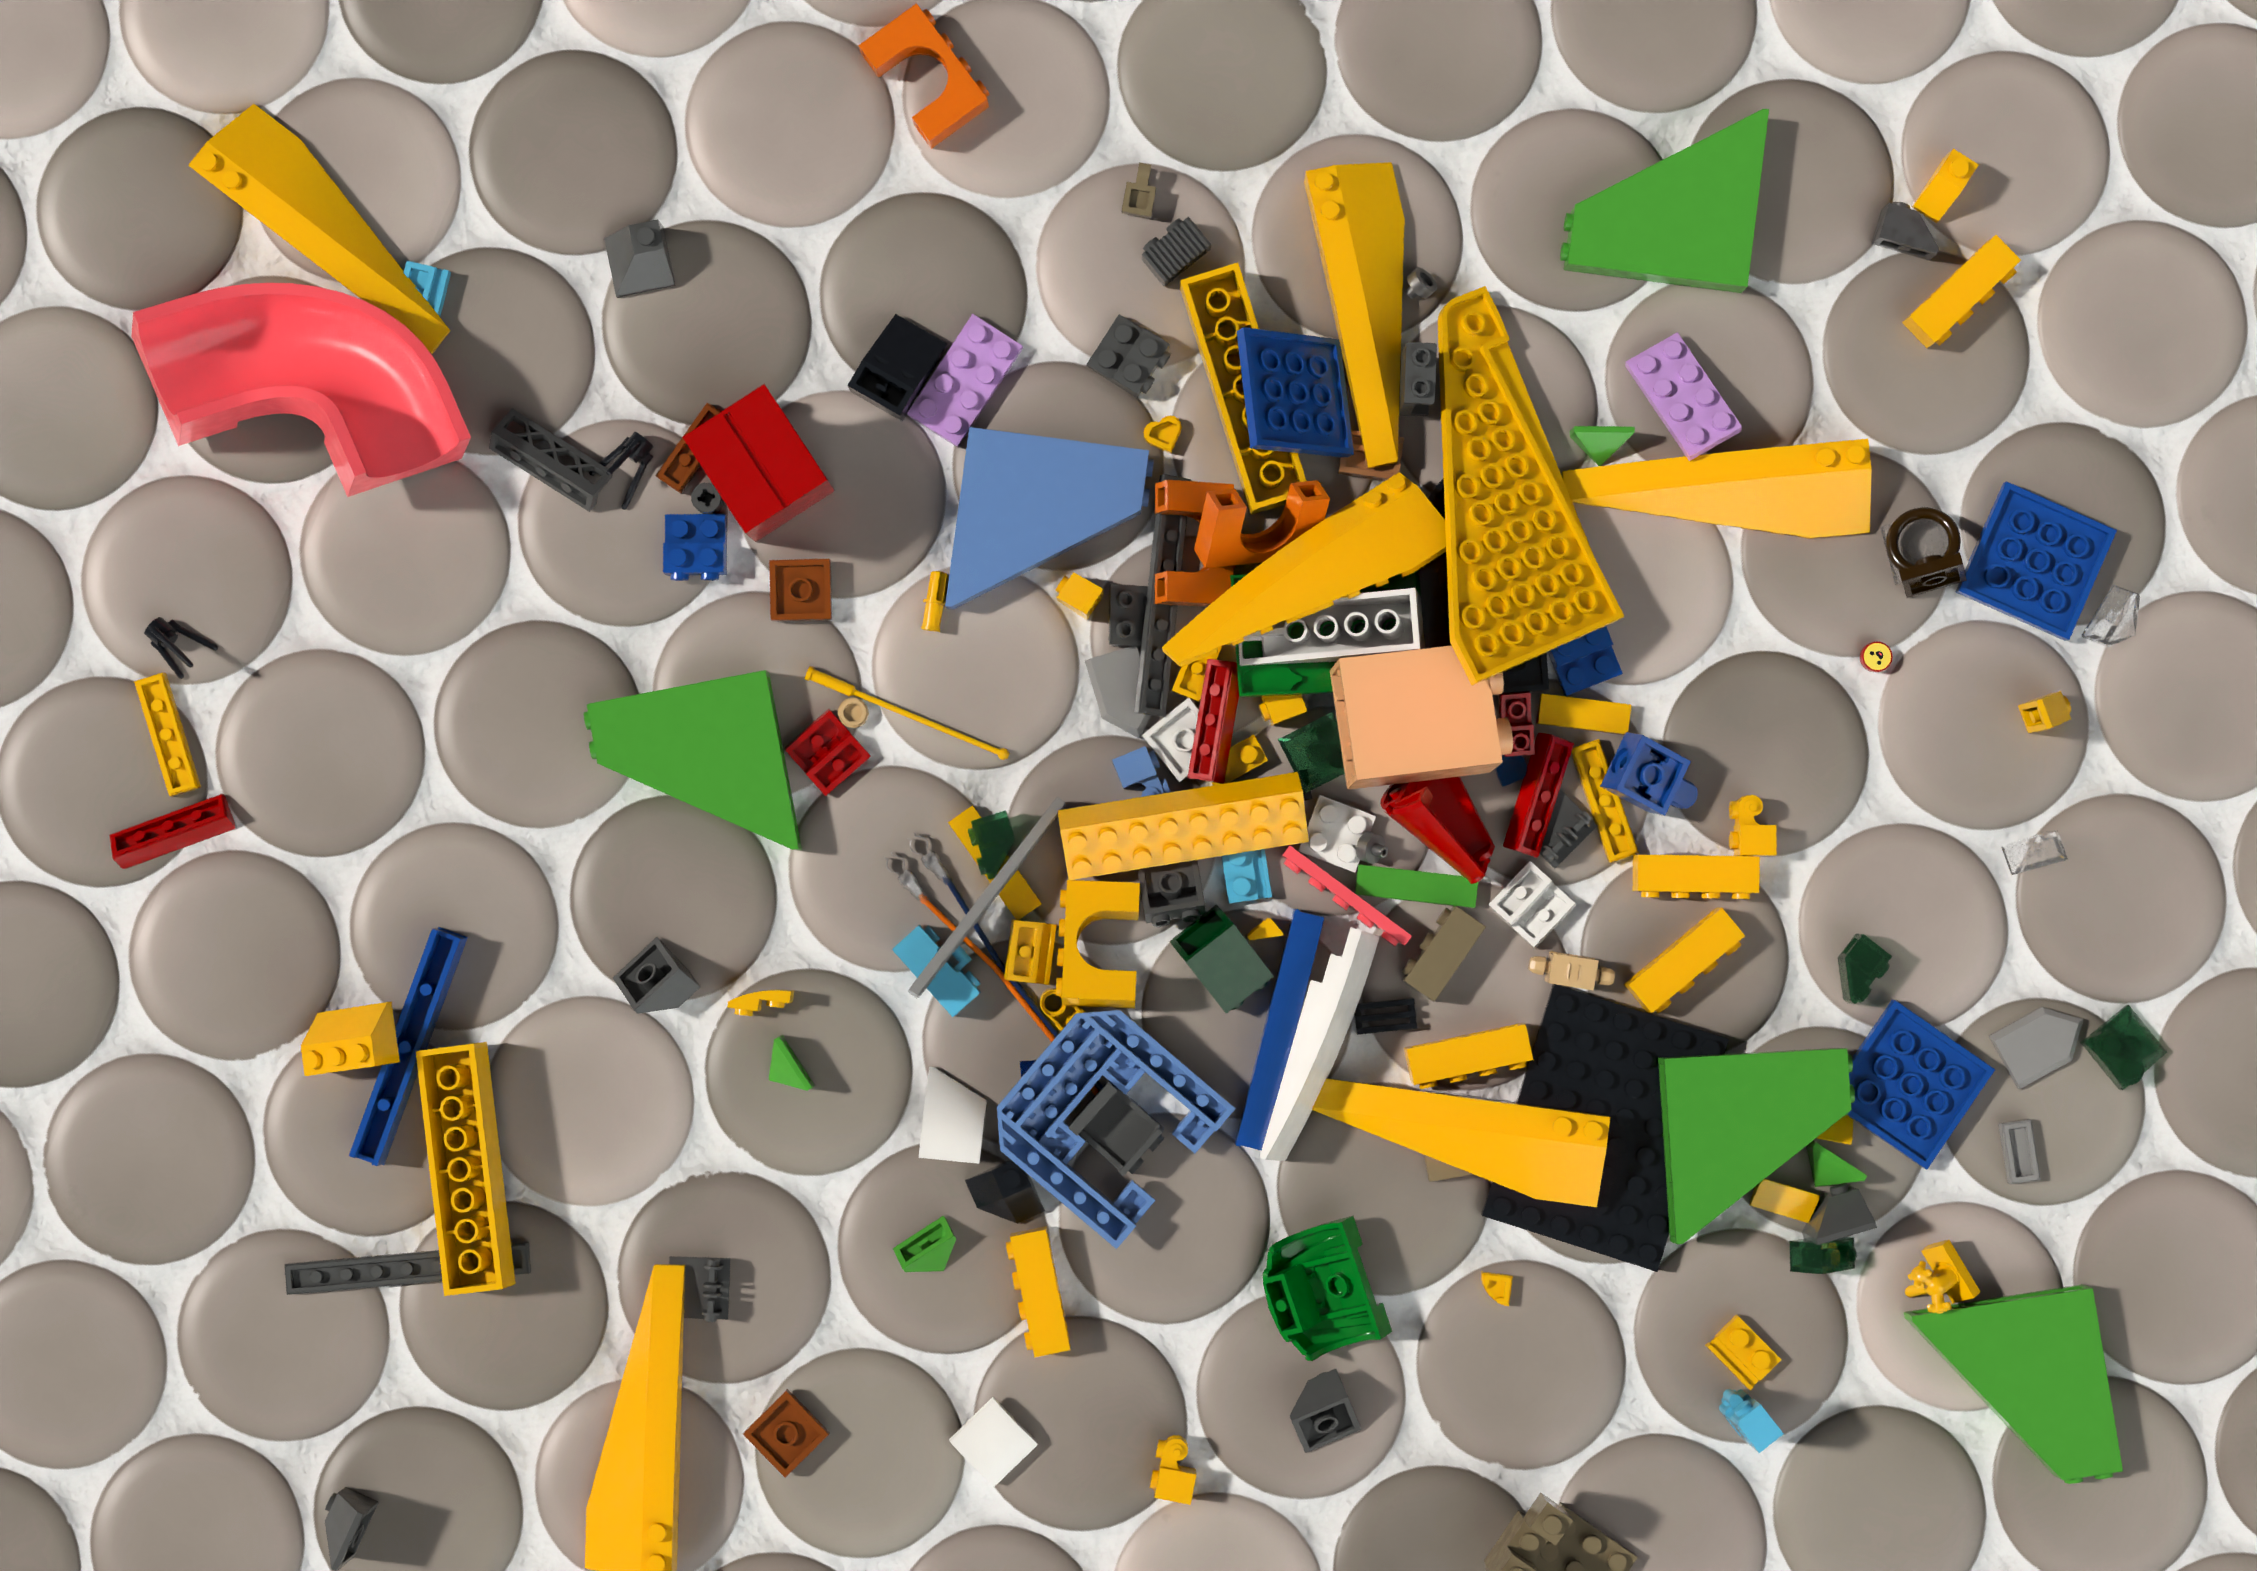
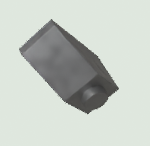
[1872,202,1939,260]

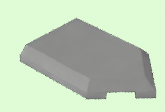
[1085,646,1151,738]
[1989,1007,2084,1089]

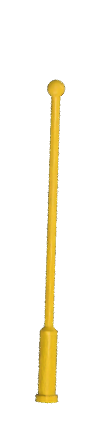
[805,666,1009,760]

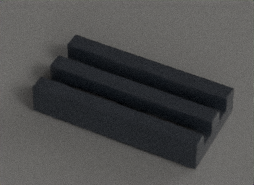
[1354,998,1418,1035]

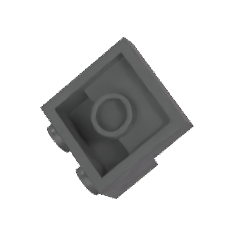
[1087,314,1171,398]
[1137,860,1206,927]

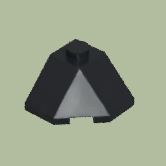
[965,1160,1045,1224]

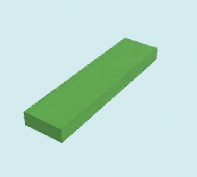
[1355,864,1478,908]

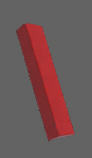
[1187,659,1239,784]
[1503,732,1574,858]
[110,794,235,869]

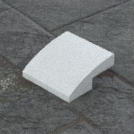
[1489,861,1576,949]
[949,1397,1038,1487]

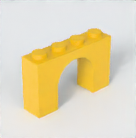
[1056,880,1140,1008]

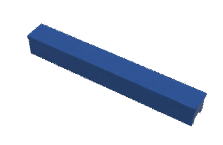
[1235,909,1324,1151]
[349,927,468,1166]

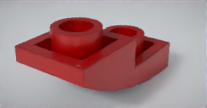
[1499,691,1535,757]

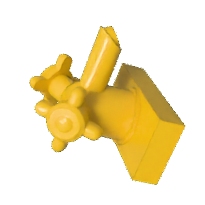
[1905,1239,1981,1314]

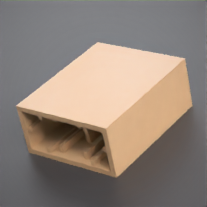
[1330,646,1513,790]

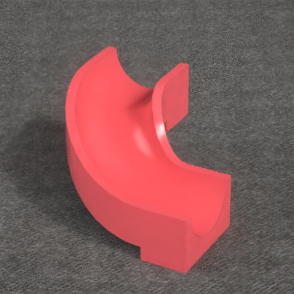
[131,283,471,497]

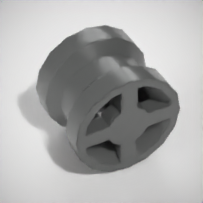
[691,483,724,514]

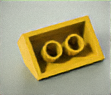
[301,1001,400,1076]

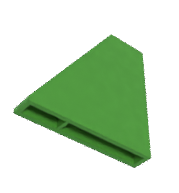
[1560,109,1769,293]
[584,670,802,850]
[1658,1048,1855,1244]
[1904,1284,2123,1484]

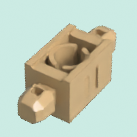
[1528,951,1615,991]

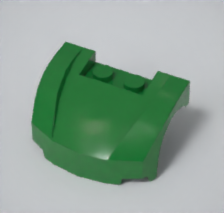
[1263,1216,1392,1361]

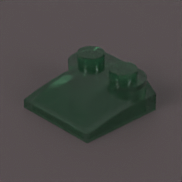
[1278,712,1345,794]
[2080,1005,2167,1090]

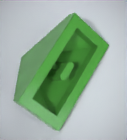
[1570,426,1635,466]
[769,1035,815,1091]
[1806,1141,1867,1187]
[893,1215,956,1272]

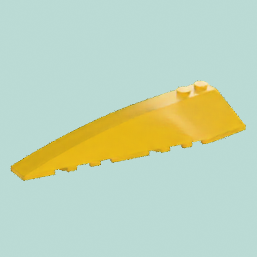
[188,104,451,354]
[1304,162,1405,469]
[1562,439,1871,539]
[1162,472,1446,667]
[1312,1078,1610,1207]
[585,1264,685,1571]

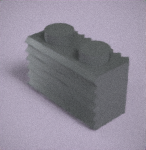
[1142,217,1211,287]

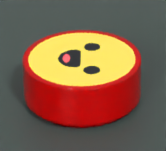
[1860,642,1893,672]

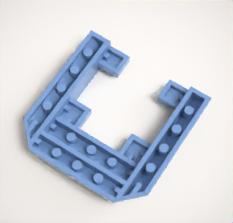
[997,1010,1236,1249]

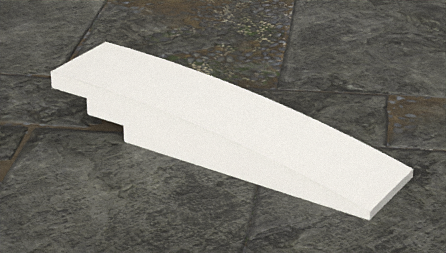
[1260,927,1380,1161]

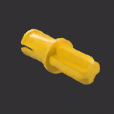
[921,571,948,632]

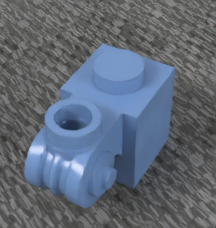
[1112,746,1171,797]

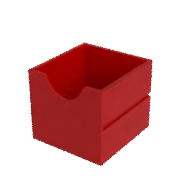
[682,384,835,542]

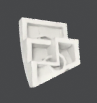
[918,1066,987,1164]

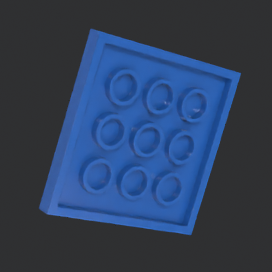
[1237,327,1354,458]
[1955,481,2117,641]
[1846,1000,1995,1170]

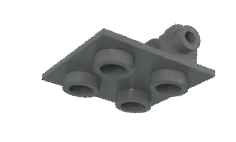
[1108,584,1148,647]
[1540,789,1597,869]
[669,1256,731,1322]

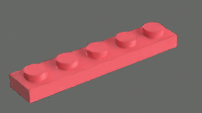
[1281,845,1412,946]

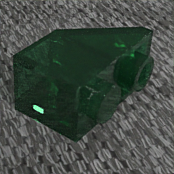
[968,810,1016,880]
[1837,934,1892,1004]
[1789,1237,1857,1274]

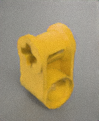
[1040,988,1086,1031]

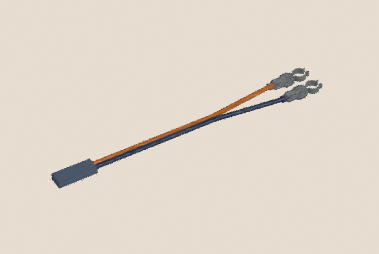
[884,833,1103,1095]

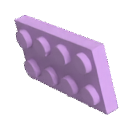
[907,314,1023,448]
[1625,332,1742,461]

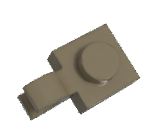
[1121,162,1156,219]

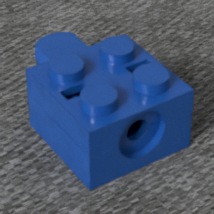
[1600,732,1698,816]

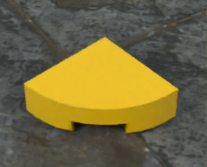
[1481,1271,1513,1306]

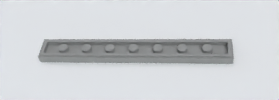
[908,797,1066,999]

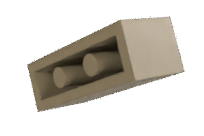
[1401,906,1486,1002]

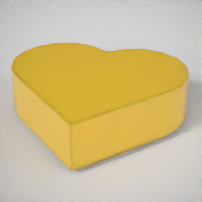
[1143,415,1182,454]

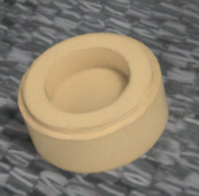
[838,698,869,728]

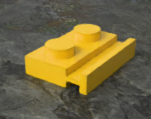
[1004,919,1057,985]
[1705,1315,1781,1391]

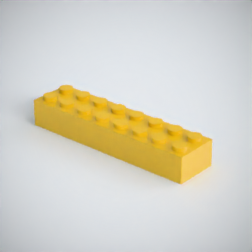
[1180,262,1306,515]
[1057,772,1309,880]
[416,1042,516,1296]

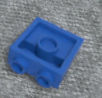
[663,514,727,581]
[1547,626,1623,696]

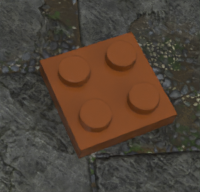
[769,559,832,621]
[743,1389,830,1478]

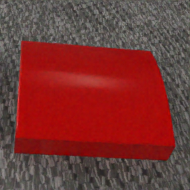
[784,709,871,796]

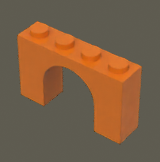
[858,3,990,149]
[1155,480,1236,607]
[1194,480,1330,569]

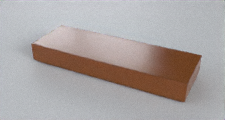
[655,403,720,494]

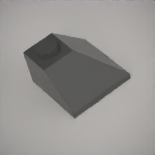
[604,219,675,298]
[613,937,700,1014]
[1802,1183,1877,1245]
[1290,1369,1362,1453]
[325,1487,379,1571]

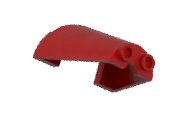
[1380,776,1495,884]

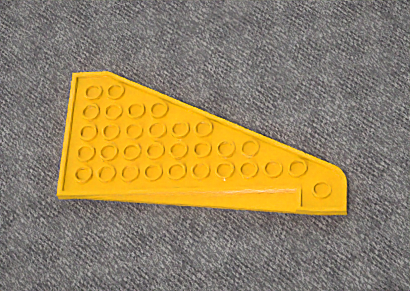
[1438,286,1624,686]

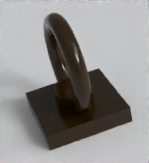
[1886,507,1967,598]

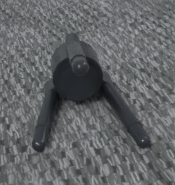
[589,432,654,510]
[144,617,218,679]

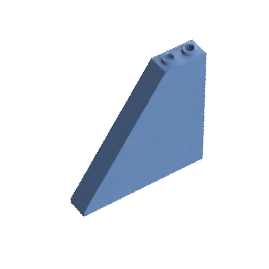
[945,427,1154,610]

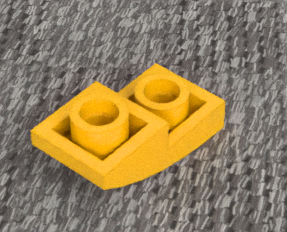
[727,990,794,1016]

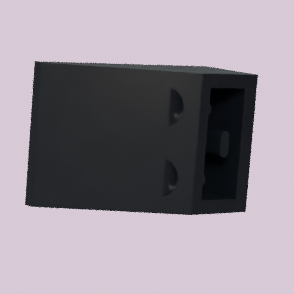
[847,314,948,422]

